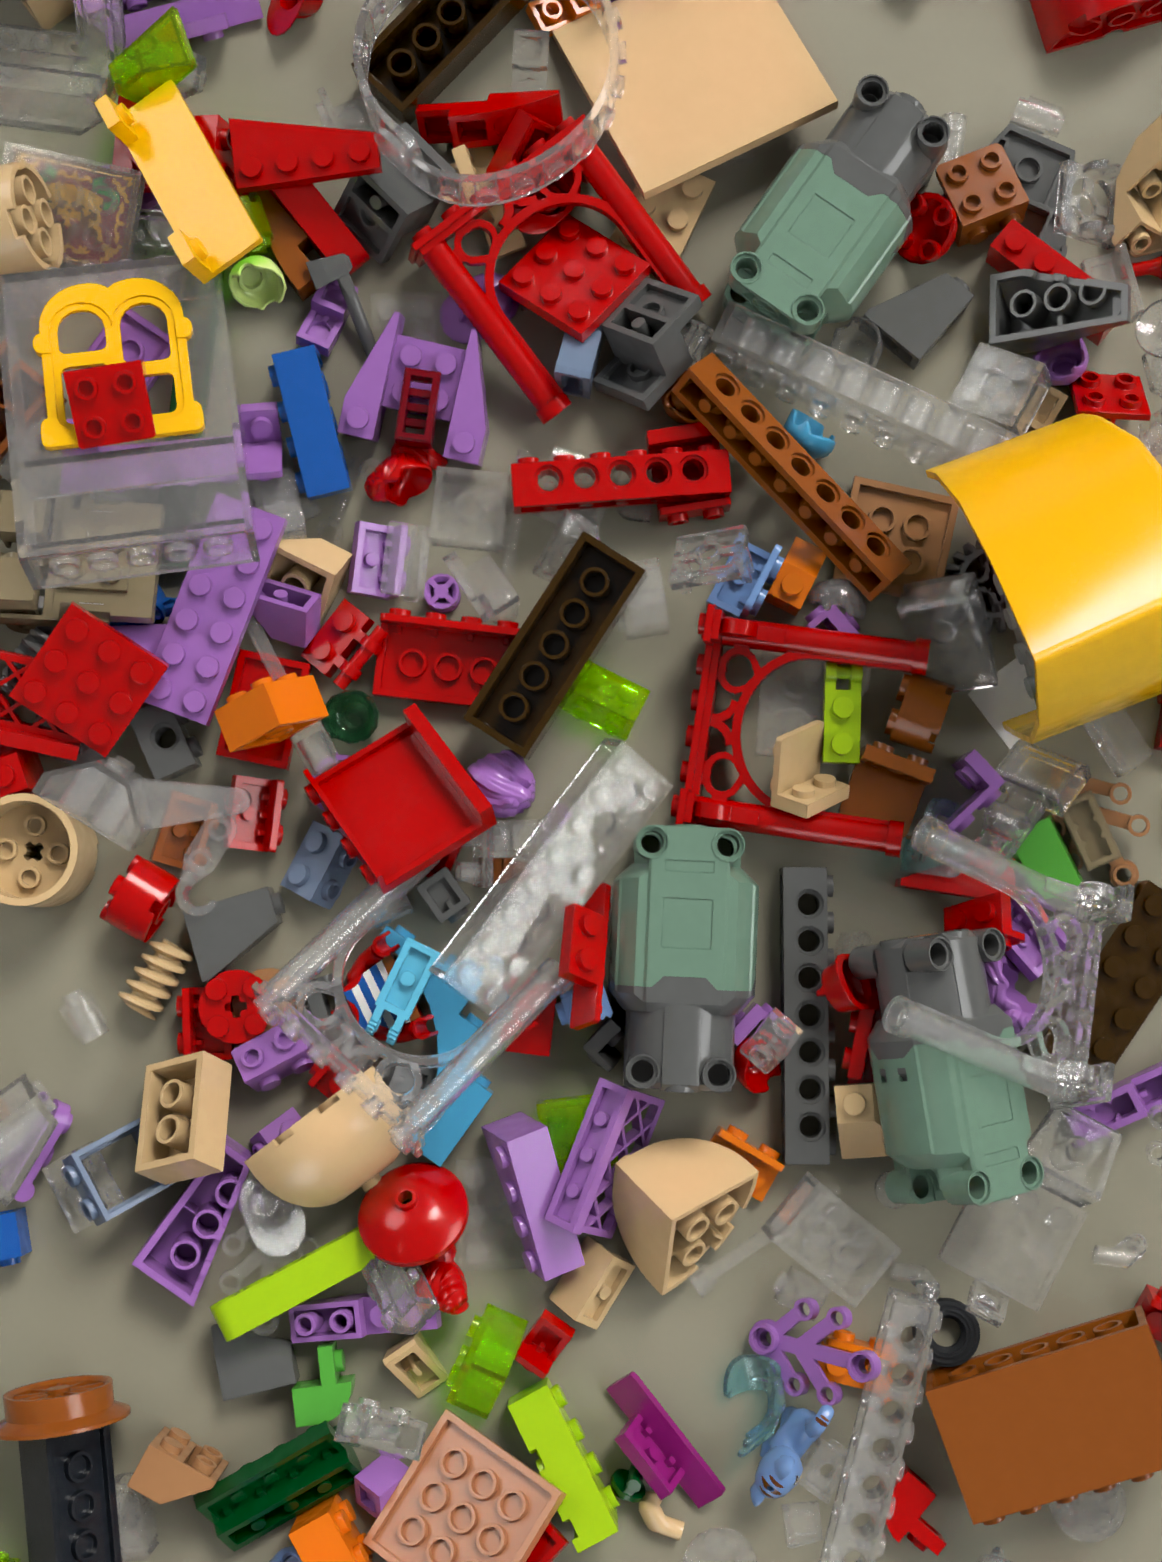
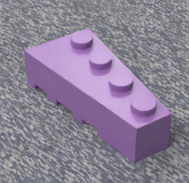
[481,1111,585,1282]

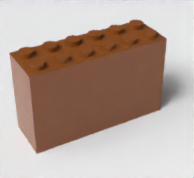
[925,1305,1162,1526]

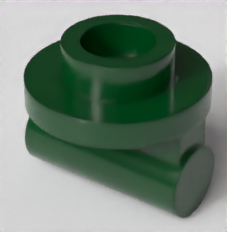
[611,1462,646,1503]

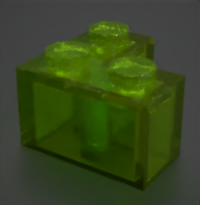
[445,1303,529,1420]

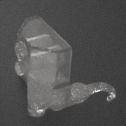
[31,755,252,916]

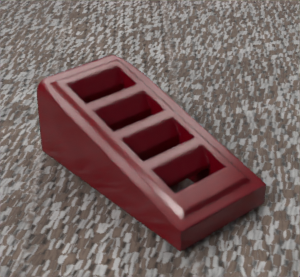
[394,367,442,450]

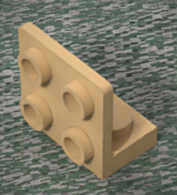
[770,720,850,819]

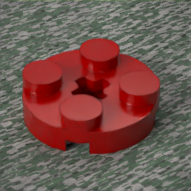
[198,970,273,1044]

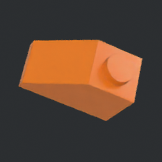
[764,536,826,616]

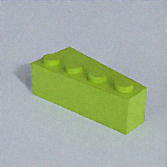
[507,1377,621,1553]

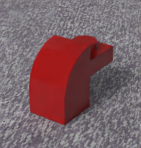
[879,1462,947,1556]

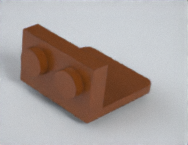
[936,143,1030,247]
[838,741,936,838]

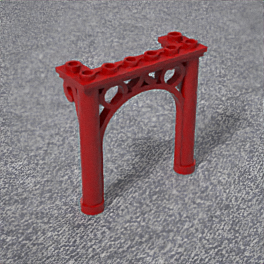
[408,114,712,425]
[671,604,931,858]

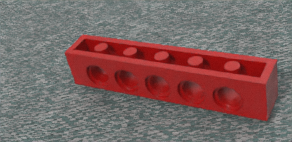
[510,444,732,514]

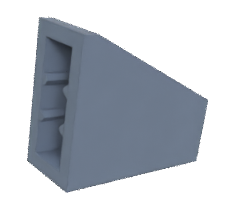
[554,323,605,399]

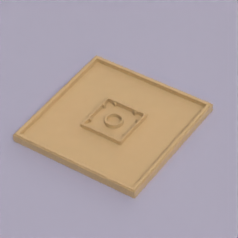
[552,0,838,200]

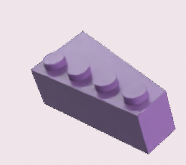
[132,1135,254,1307]

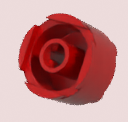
[99,855,183,943]

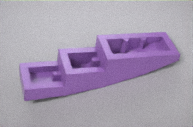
[1063,1061,1162,1145]

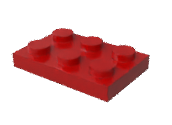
[216,649,312,771]

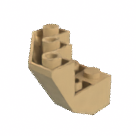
[1112,114,1162,258]

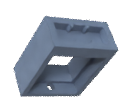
[62,1117,177,1227]

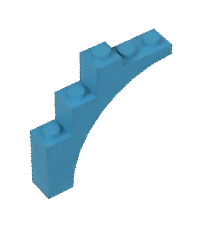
[380,924,494,1167]

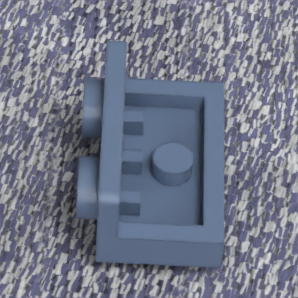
[280,820,358,910]

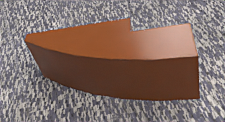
[257,190,317,301]

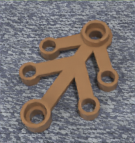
[1051,761,1150,889]

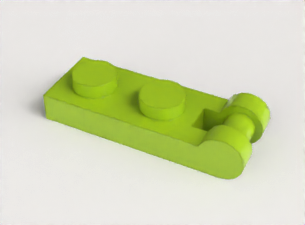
[821,662,863,764]

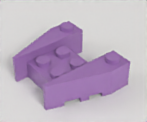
[337,311,490,467]

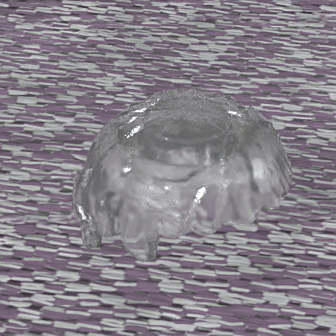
[807,578,867,619]

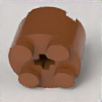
[884,673,955,754]

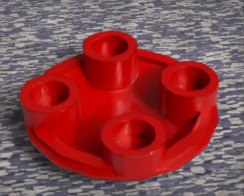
[898,192,958,265]

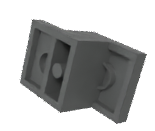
[334,122,457,265]
[592,277,703,411]

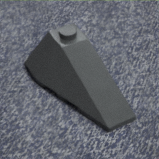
[989,268,1131,356]

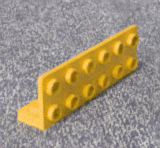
[94,79,263,284]

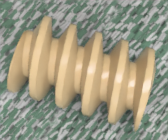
[118,938,194,1021]

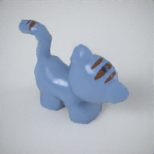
[750,1405,834,1507]

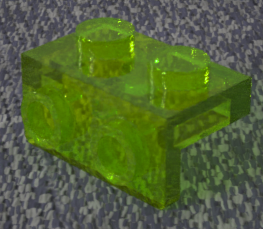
[562,662,651,740]

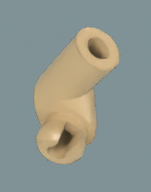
[639,1490,685,1540]

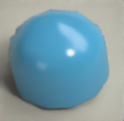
[784,408,836,459]

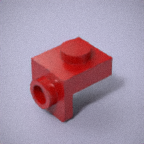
[514,1309,575,1379]

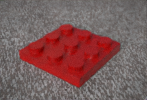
[498,214,651,343]
[9,601,169,758]

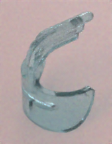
[900,798,970,878]
[723,1354,786,1458]

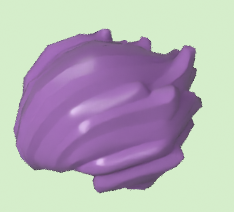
[467,749,536,818]

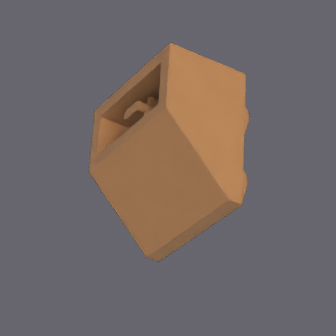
[127,1427,229,1504]

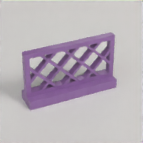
[544,1077,665,1239]

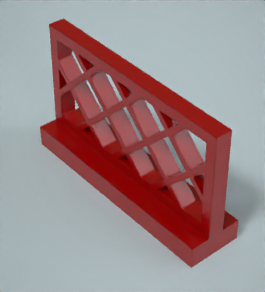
[0,650,82,761]

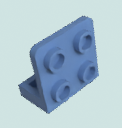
[706,538,785,619]

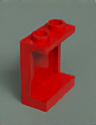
[645,422,732,526]

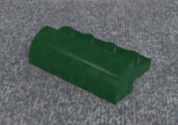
[193,1421,363,1552]

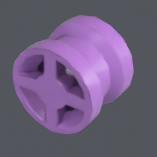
[423,573,461,614]

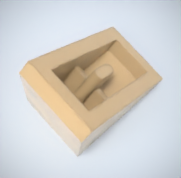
[383,1331,449,1399]

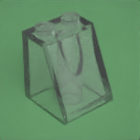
[0,1073,58,1207]

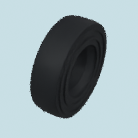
[912,1298,980,1367]

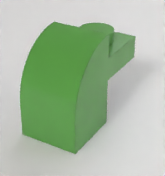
[292,1340,356,1428]

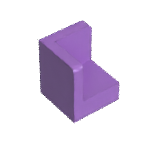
[354,1452,409,1519]

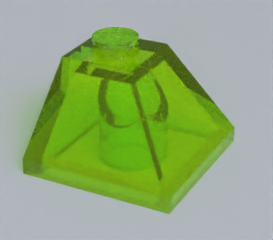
[108,6,198,103]

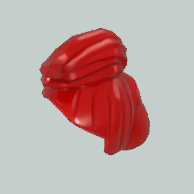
[364,442,448,507]
[408,1245,469,1315]

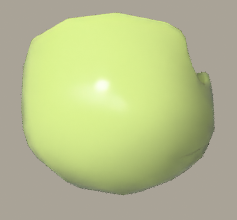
[228,255,287,310]

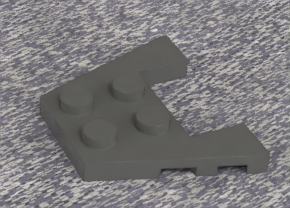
[942,122,1075,257]

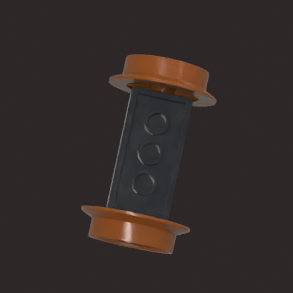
[0,1375,131,1562]

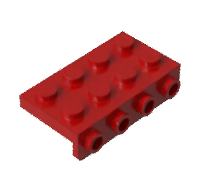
[372,608,520,707]

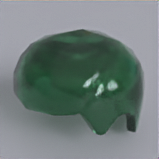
[321,689,380,744]

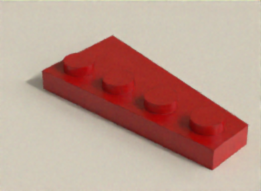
[228,118,383,194]

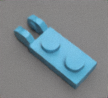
[365,937,442,1046]

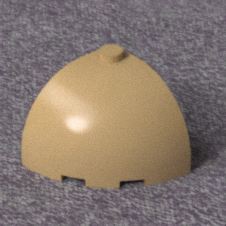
[244,1066,403,1207]
[612,1138,759,1296]

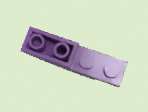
[288,1288,442,1343]

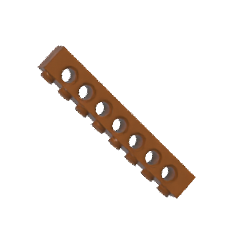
[671,352,912,602]

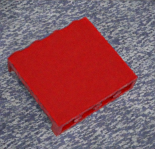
[303,703,497,894]

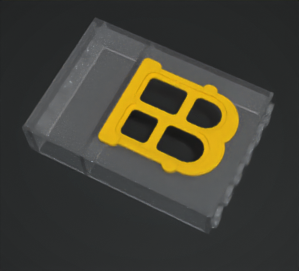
[0,255,260,590]

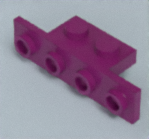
[606,1371,726,1509]

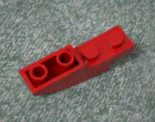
[415,89,564,148]

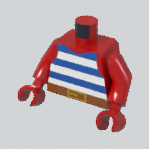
[330,931,438,1043]

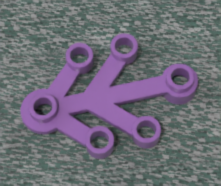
[749,1297,881,1406]

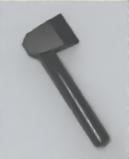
[305,253,376,358]

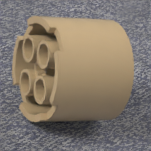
[0,161,64,285]
[0,793,99,907]

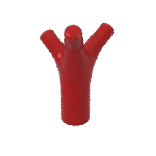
[1125,255,1162,280]

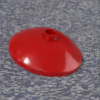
[358,1162,469,1267]

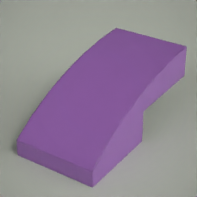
[296,280,358,357]

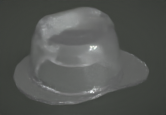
[238,1173,306,1257]

